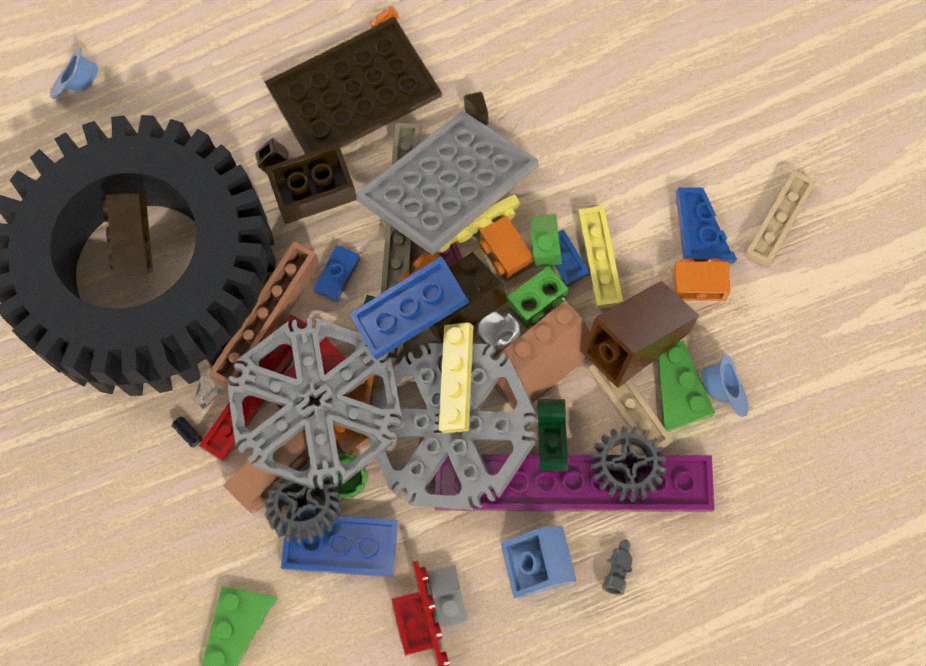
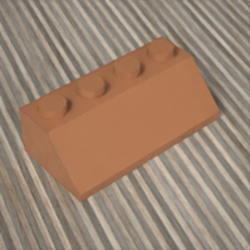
[493,301,590,410]

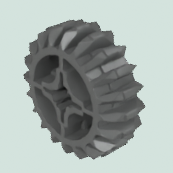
[590,426,667,502]
[265,470,341,544]

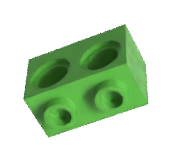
[507,266,569,328]

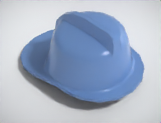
[50,47,99,99]
[701,354,748,417]

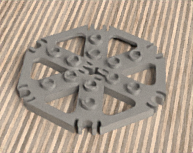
[227,317,402,489]
[367,343,538,510]

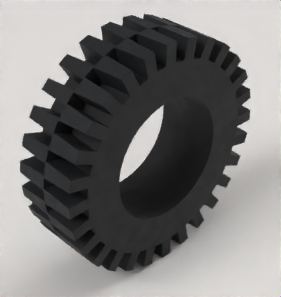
[0,115,276,396]

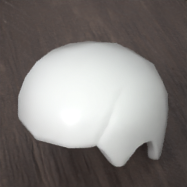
[477,312,520,351]

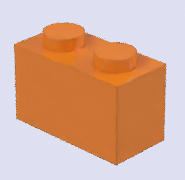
[478,216,534,281]
[672,259,731,301]

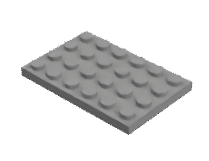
[356,111,538,255]

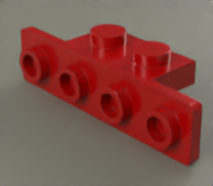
[391,560,450,666]

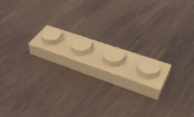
[745,170,816,268]
[588,364,674,449]

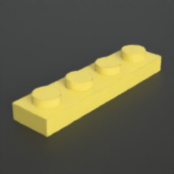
[424,194,520,255]
[578,206,623,309]
[439,322,473,433]

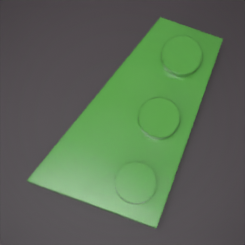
[658,340,715,432]
[202,586,278,666]

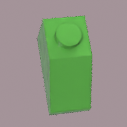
[530,214,562,268]

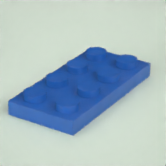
[350,256,469,360]
[281,513,398,577]

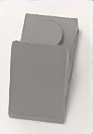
[428,565,467,628]

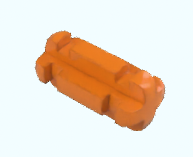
[370,6,399,28]

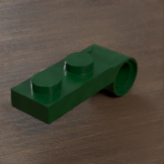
[538,399,568,471]

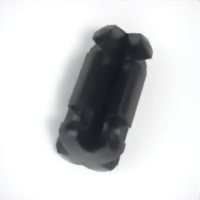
[172,416,202,448]

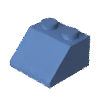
[501,526,577,598]

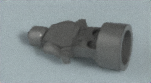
[602,539,632,595]

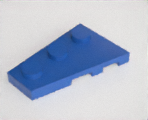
[676,187,737,263]

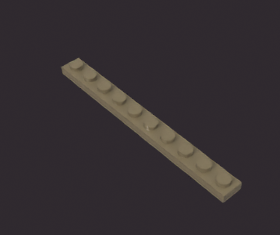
[381,123,421,366]

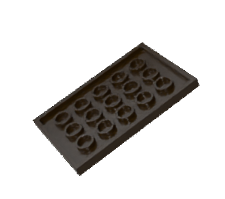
[264,17,442,154]

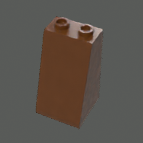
[581,280,699,388]

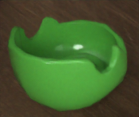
[327,454,368,498]

